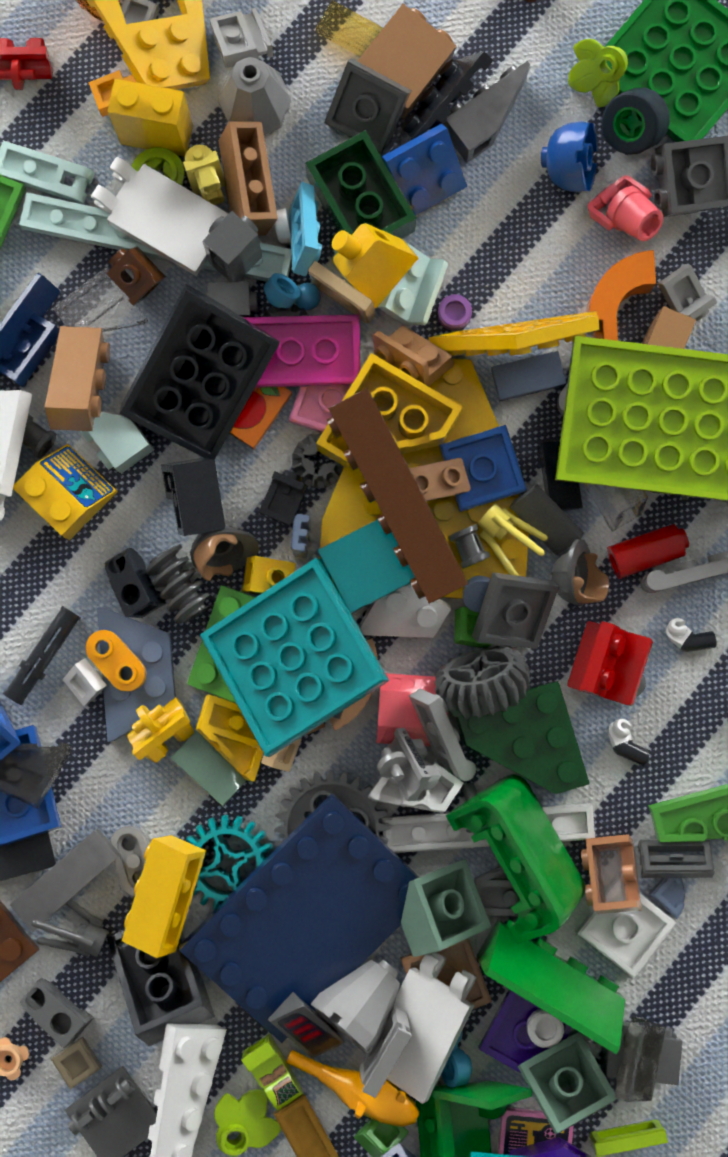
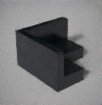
[161,458,225,536]

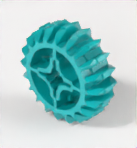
[186,814,273,910]

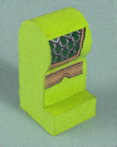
[241,1033,303,1111]

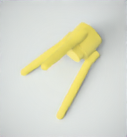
[477,504,548,576]

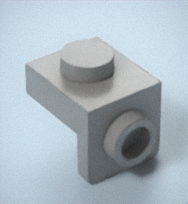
[657,264,717,321]

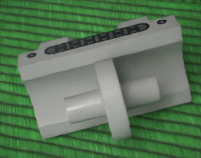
[377,728,441,801]

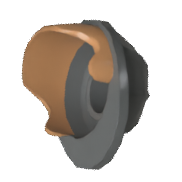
[189,525,259,581]
[551,539,609,606]

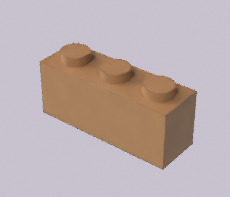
[218,121,278,236]
[45,326,110,431]

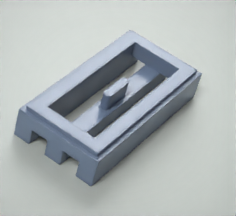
[290,514,312,558]

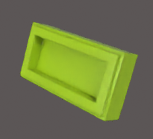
[589,1119,668,1157]

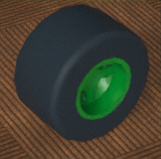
[602,87,670,155]

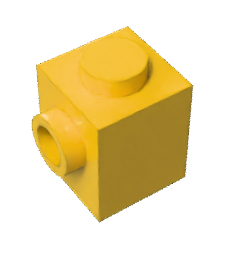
[242,556,296,595]

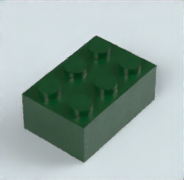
[305,130,417,239]

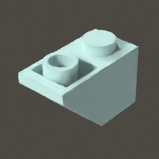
[80,412,154,474]

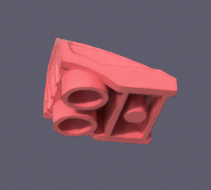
[376,673,448,747]

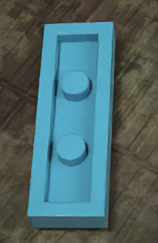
[289,182,322,276]

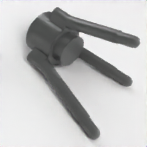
[32,899,109,957]

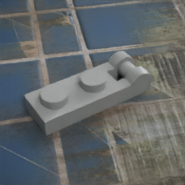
[640,551,728,593]
[409,689,476,781]

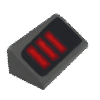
[268,992,345,1058]

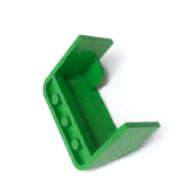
[416,1081,532,1157]

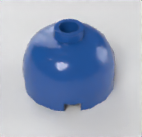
[541,121,597,192]

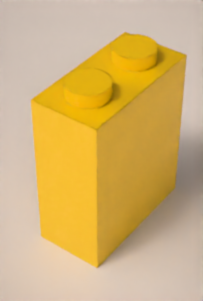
[107,78,193,157]

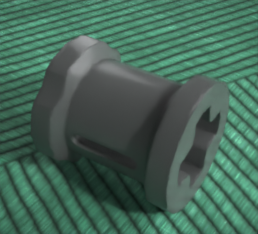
[22,414,57,459]
[448,524,491,569]

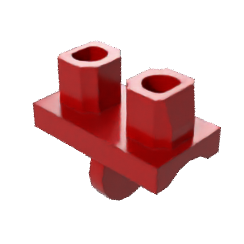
[0,38,53,90]

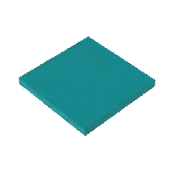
[200,558,389,757]

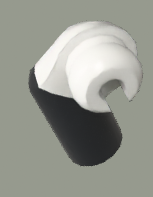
[666,618,717,652]
[608,718,650,766]

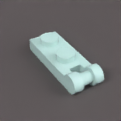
[0,140,95,205]

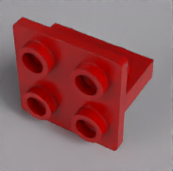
[567,621,653,706]

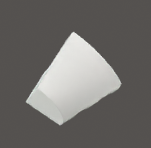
[368,759,464,813]

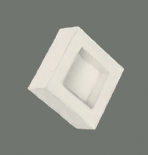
[62,658,107,706]

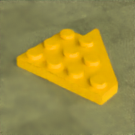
[428,311,600,356]

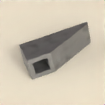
[444,61,530,163]

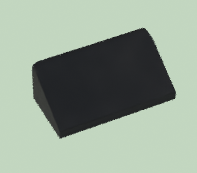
[538,441,583,511]

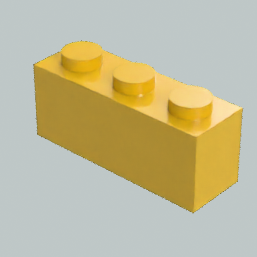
[122,835,206,958]

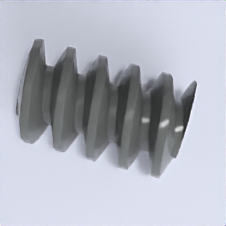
[145,544,214,624]

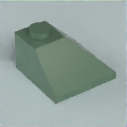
[518,1032,618,1135]

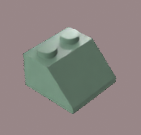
[401,859,491,957]

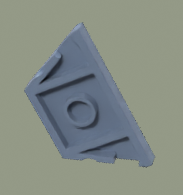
[97,607,176,742]

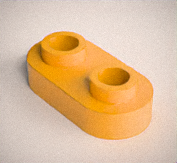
[86,630,146,692]

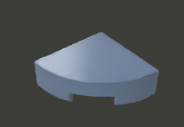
[649,878,685,919]

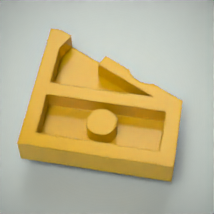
[196,695,263,782]

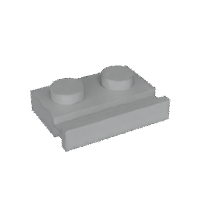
[209,8,274,68]
[359,1006,412,1098]

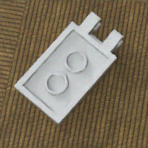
[91,157,229,276]
[0,390,32,521]
[387,952,476,1104]

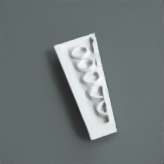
[148,1024,227,1157]

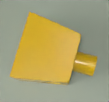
[332,223,419,308]

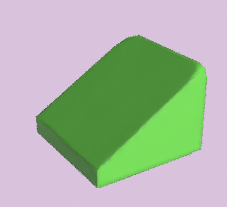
[354,1119,409,1157]

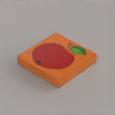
[229,387,293,450]

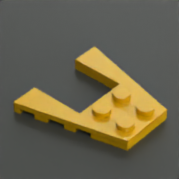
[87,0,210,90]

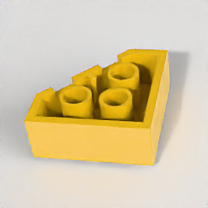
[316,353,463,468]

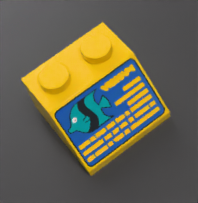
[13,444,118,541]

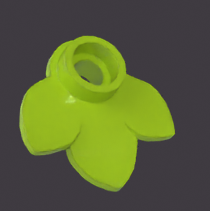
[568,38,628,107]
[214,1089,281,1156]

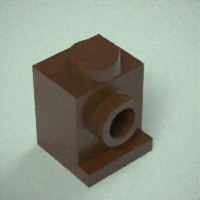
[106,246,166,306]

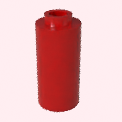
[607,524,689,579]

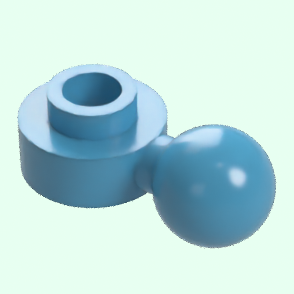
[264,273,321,310]
[441,1031,473,1088]

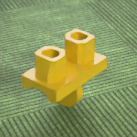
[126,697,194,763]

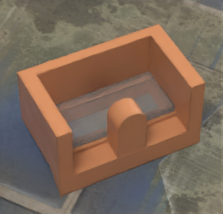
[581,834,642,914]

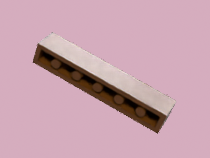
[327,388,468,604]

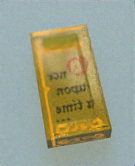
[316,0,383,57]

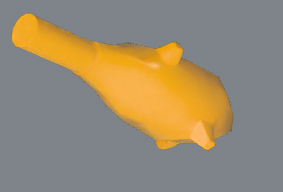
[286,1049,420,1127]

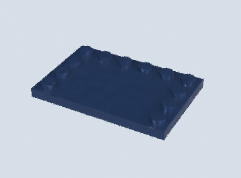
[179,794,419,1043]

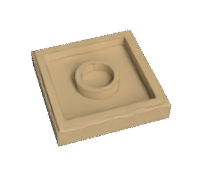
[308,261,376,323]

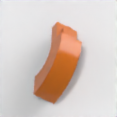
[585,250,656,341]

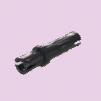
[3,606,81,705]

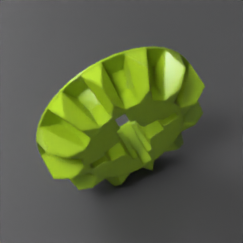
[132,147,185,186]

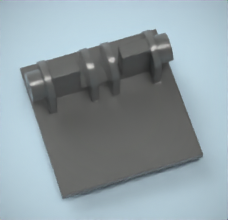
[65,1066,157,1157]

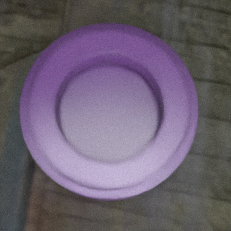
[437,294,472,331]

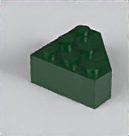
[455,681,590,794]

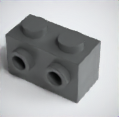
[202,211,262,282]

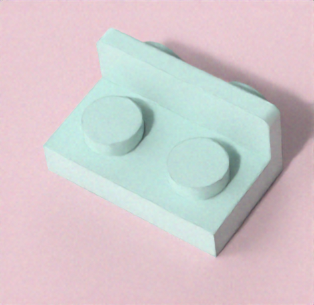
[378,243,448,325]

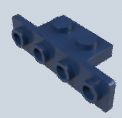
[0,273,60,387]

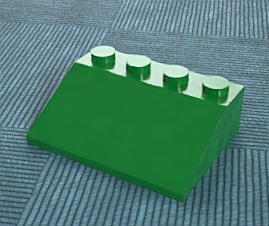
[476,919,625,1054]

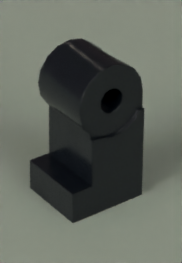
[105,548,167,618]

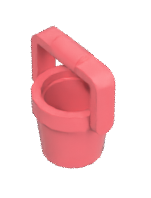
[587,175,663,241]

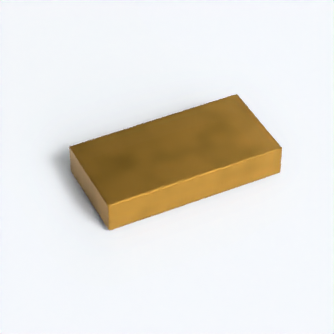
[273,1093,339,1157]

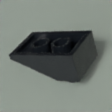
[107,929,215,1047]

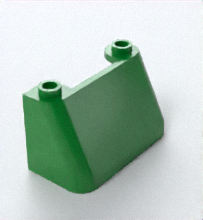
[445,774,585,943]

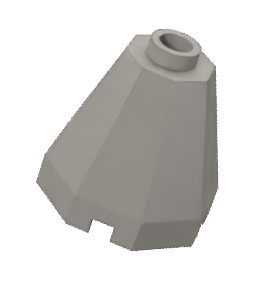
[218,57,291,135]
[311,960,401,1056]

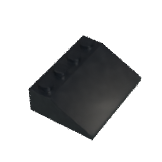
[120,284,280,459]

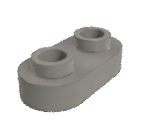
[110,826,149,896]

